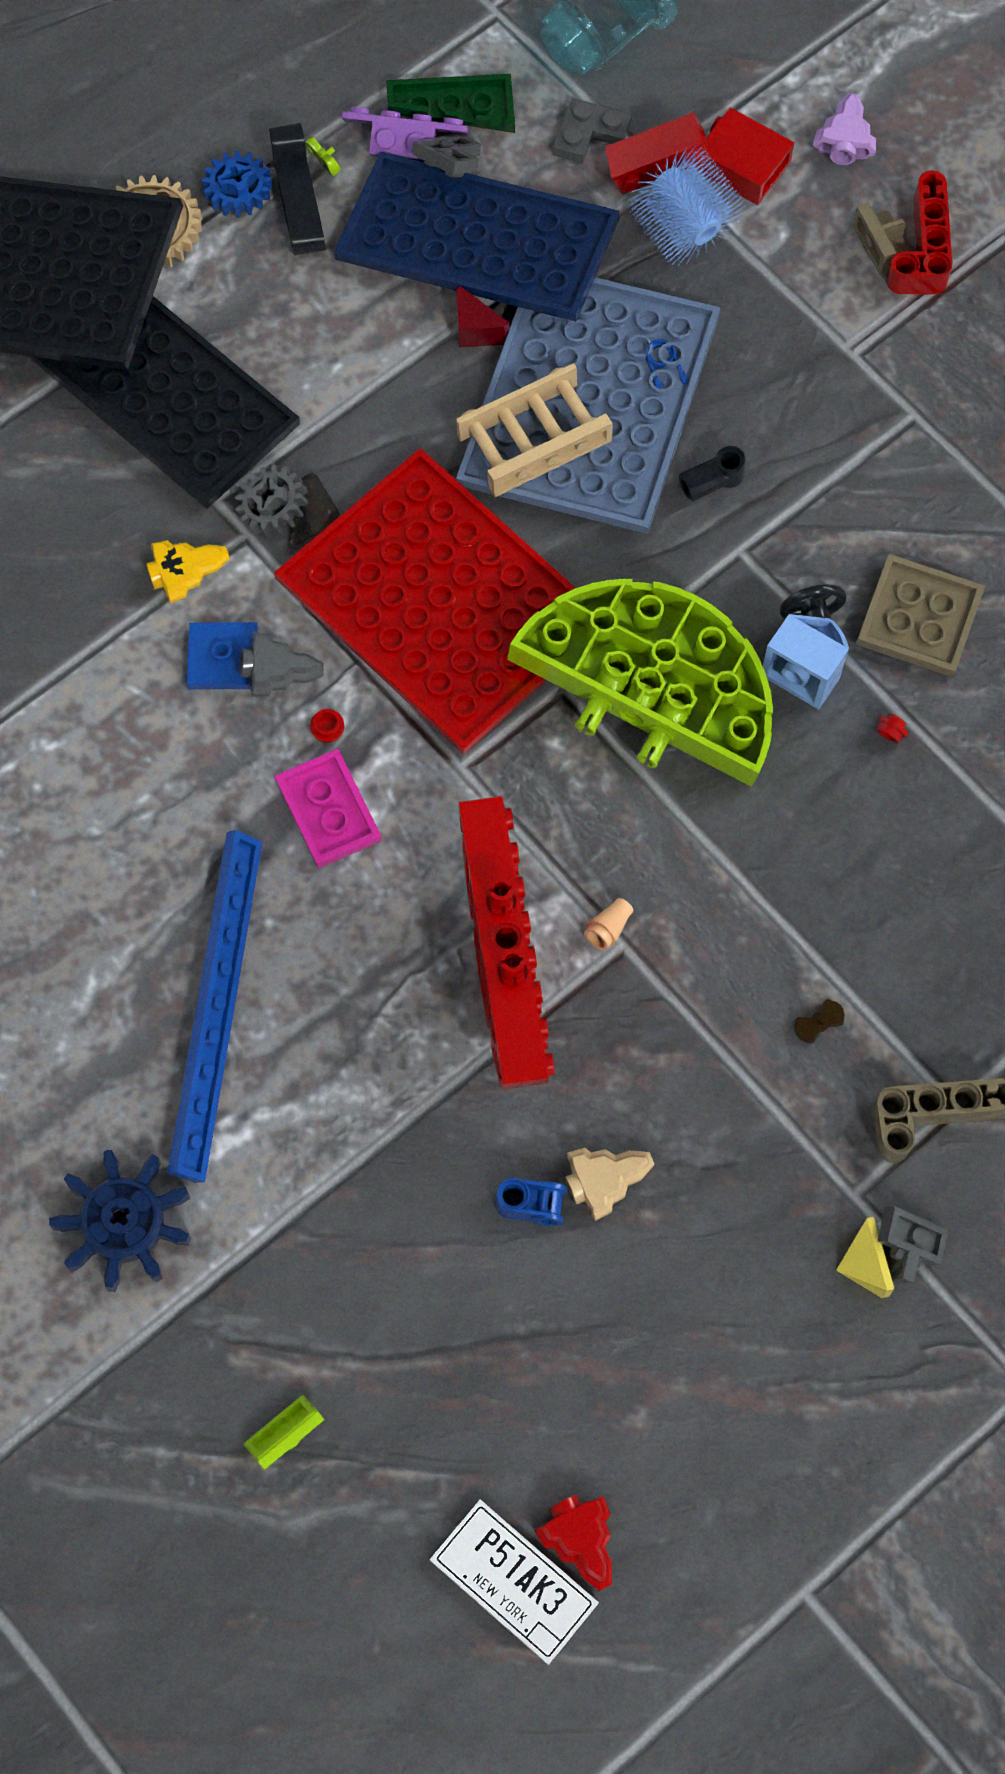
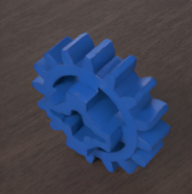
[202,151,273,218]

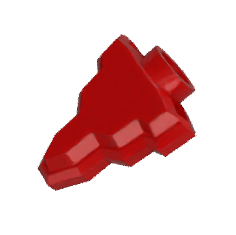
[534,1495,612,1591]

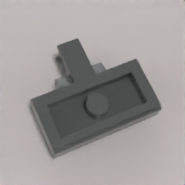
[877,1206,948,1283]

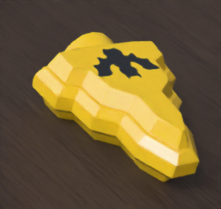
[146,540,230,603]

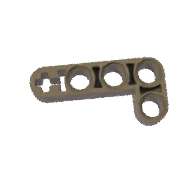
[872,1078,1005,1163]

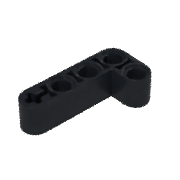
[269,123,326,256]

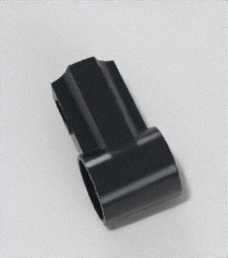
[679,446,745,502]

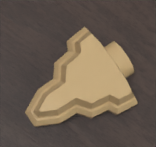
[564,1148,655,1221]

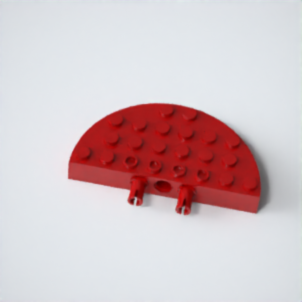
[459,796,555,1090]

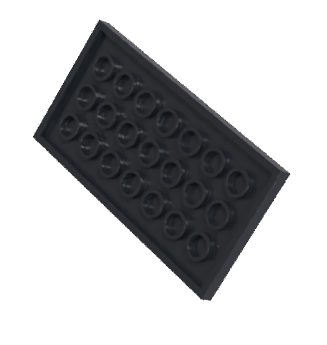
[27,296,300,509]

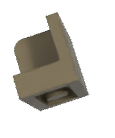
[853,202,911,275]

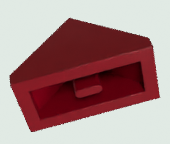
[456,286,509,347]

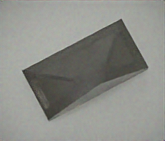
[289,473,341,546]

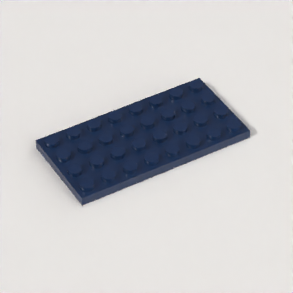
[334,152,620,322]

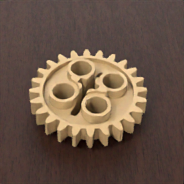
[116,175,202,267]

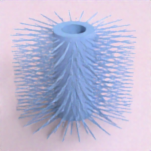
[628,145,746,266]

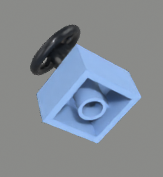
[763,584,849,710]

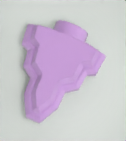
[813,93,876,165]

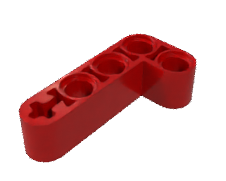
[886,170,953,295]

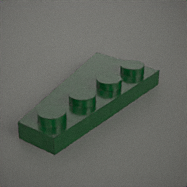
[386,74,515,133]

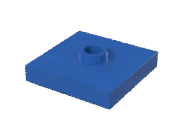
[187,622,258,690]

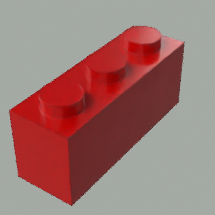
[605,112,711,195]

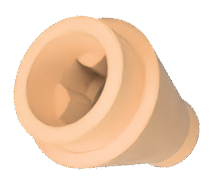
[584,898,633,950]

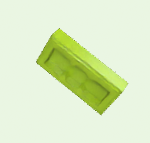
[243,1395,324,1470]

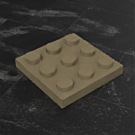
[856,554,985,677]

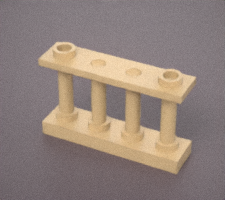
[456,363,612,497]

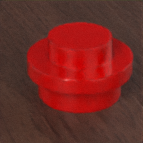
[310,709,345,743]
[875,713,909,744]

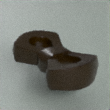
[794,999,845,1044]

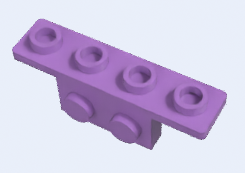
[342,107,469,161]

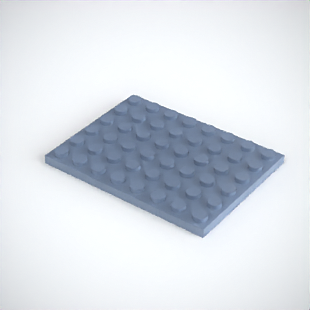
[456,277,721,534]

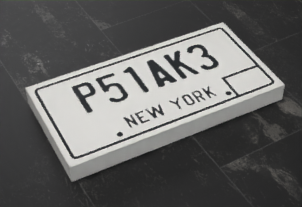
[430,1500,599,1666]

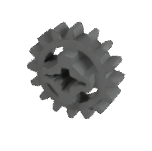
[235,464,308,537]

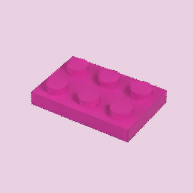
[274,749,382,869]

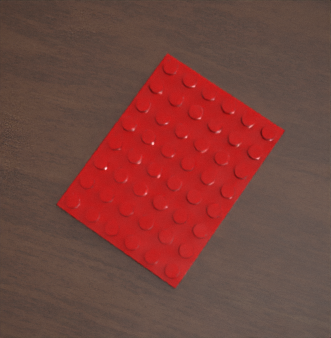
[274,448,576,755]

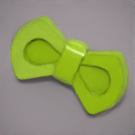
[305,136,341,177]

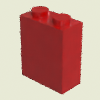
[697,107,795,205]

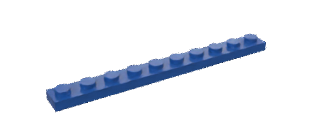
[167,830,262,1183]

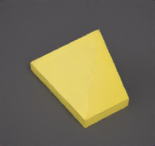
[836,1217,894,1298]

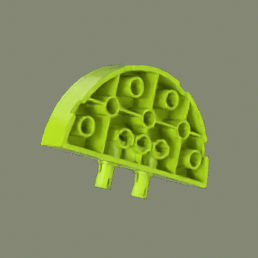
[507,579,773,787]

